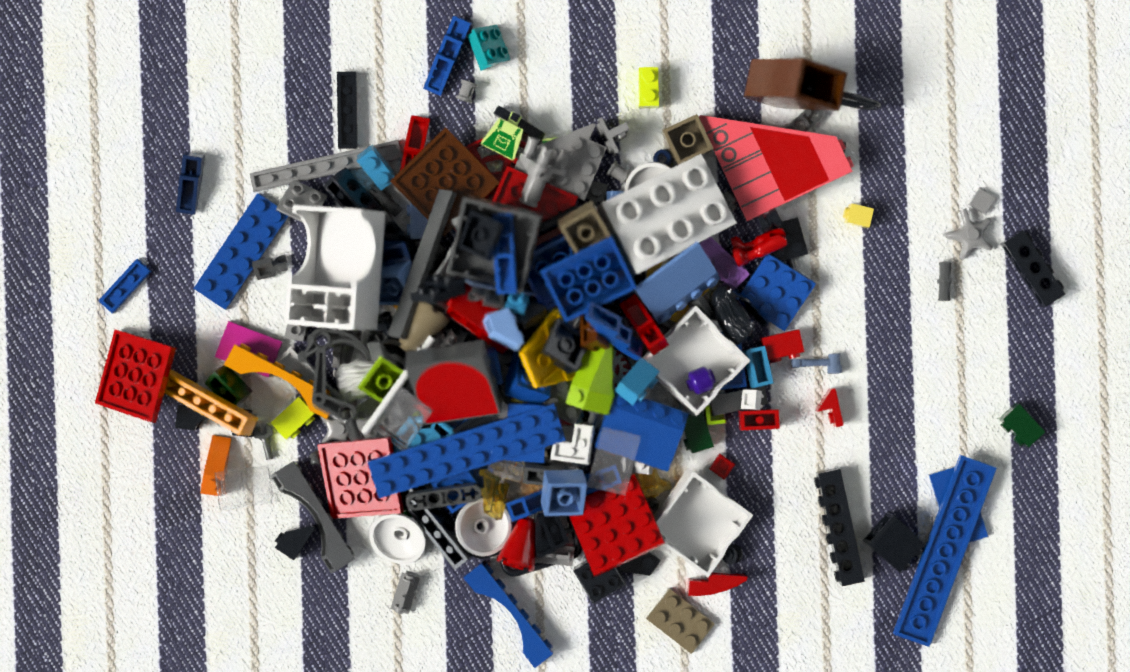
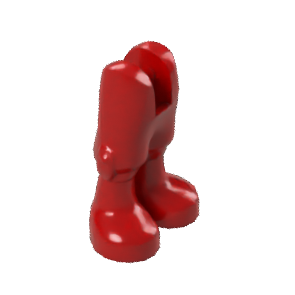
[731,228,787,267]

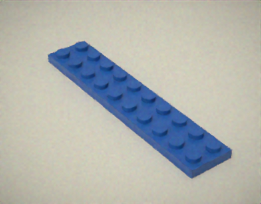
[367,403,566,499]
[893,454,997,647]

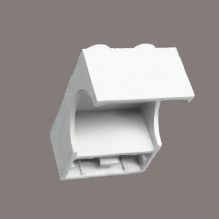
[596,154,737,277]
[285,205,385,330]

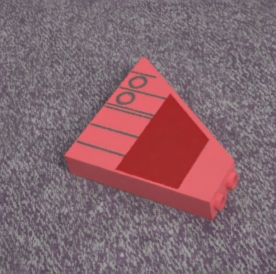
[699,115,854,221]

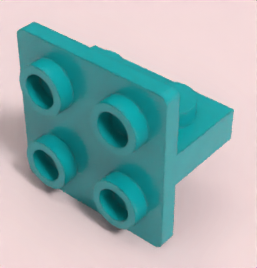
[467,25,510,71]

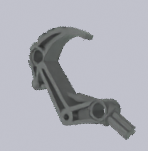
[298,327,371,442]

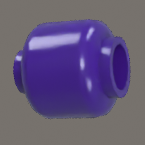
[686,367,716,395]

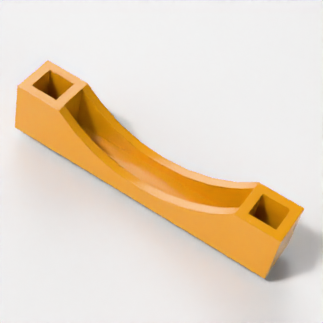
[224,343,331,419]

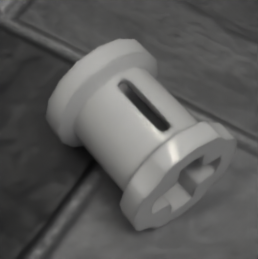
[456,80,478,103]
[606,160,631,185]

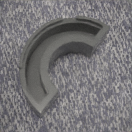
[367,340,417,416]

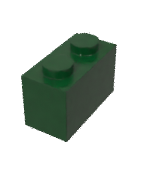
[205,365,253,406]
[999,403,1045,448]
[683,410,714,454]

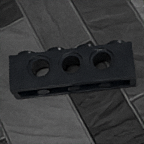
[1000,230,1065,307]

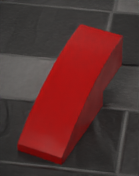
[400,115,430,171]
[619,294,669,356]
[687,572,747,596]

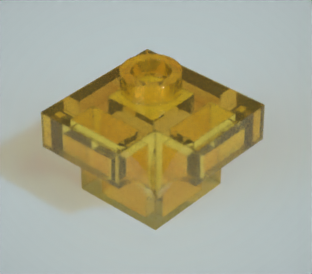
[637,468,672,499]

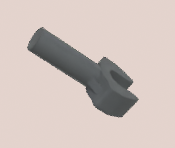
[254,423,274,460]

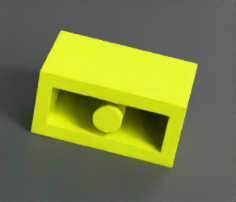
[638,67,659,109]
[271,396,316,440]

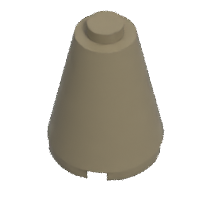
[399,302,450,352]

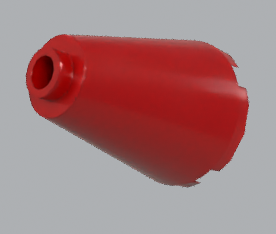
[497,517,536,572]

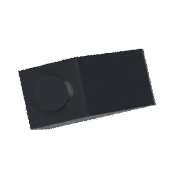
[275,525,317,560]

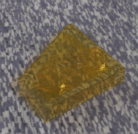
[479,469,510,520]

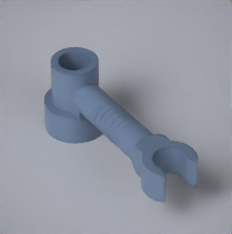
[791,354,843,374]

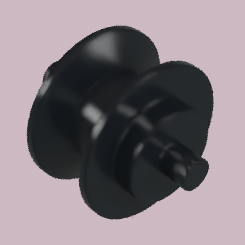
[722,544,743,565]

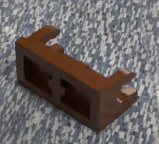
[580,313,610,352]

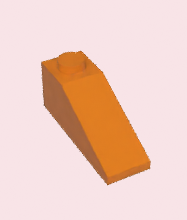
[200,435,232,496]

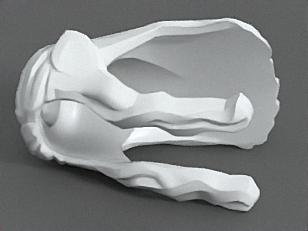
[333,358,376,403]

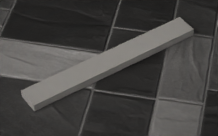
[249,140,403,193]

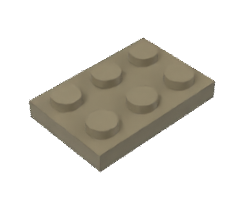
[646,588,715,654]

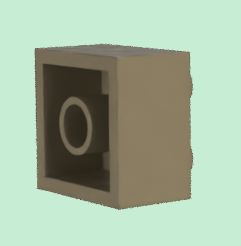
[661,114,713,165]
[557,201,612,253]

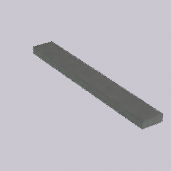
[388,189,457,340]

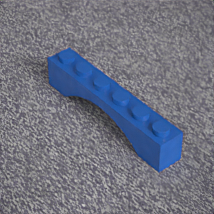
[506,463,622,522]
[463,562,553,668]

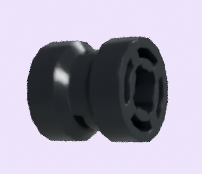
[757,208,783,233]

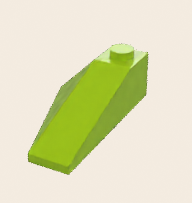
[566,343,614,415]

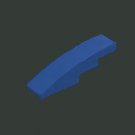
[423,15,472,96]
[492,213,517,294]
[585,301,643,361]

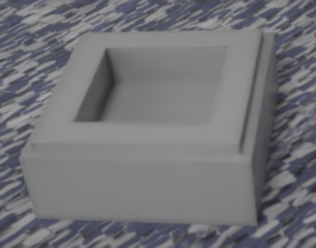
[968,188,995,215]

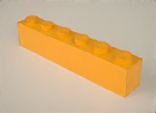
[164,369,258,435]

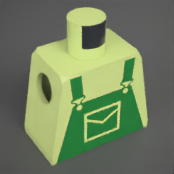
[481,112,524,161]

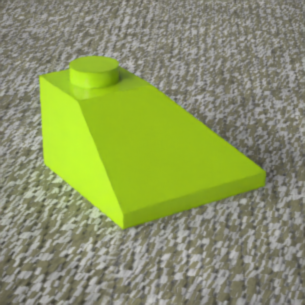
[357,356,408,403]

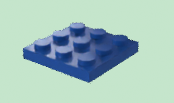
[739,254,816,331]

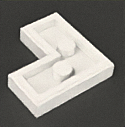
[550,423,595,465]

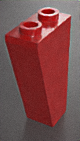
[446,282,508,355]

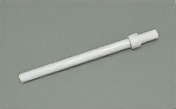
[361,336,435,435]

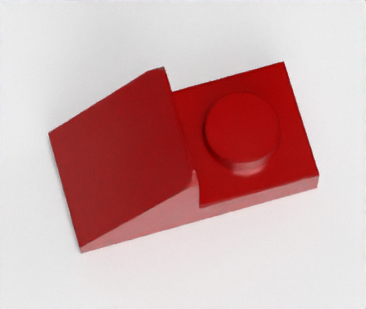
[815,388,844,427]

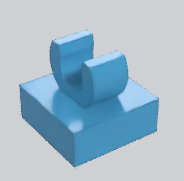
[505,293,529,315]

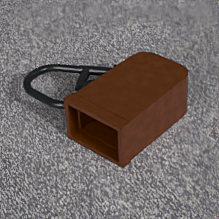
[743,58,881,111]

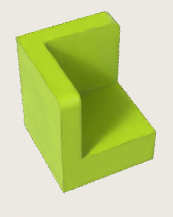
[704,405,726,425]

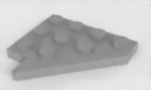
[514,123,607,201]

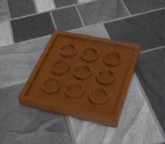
[390,127,500,237]

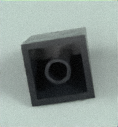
[862,512,925,572]

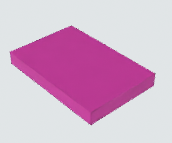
[215,321,283,378]

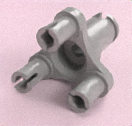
[519,136,572,207]

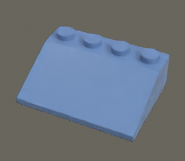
[635,241,720,325]

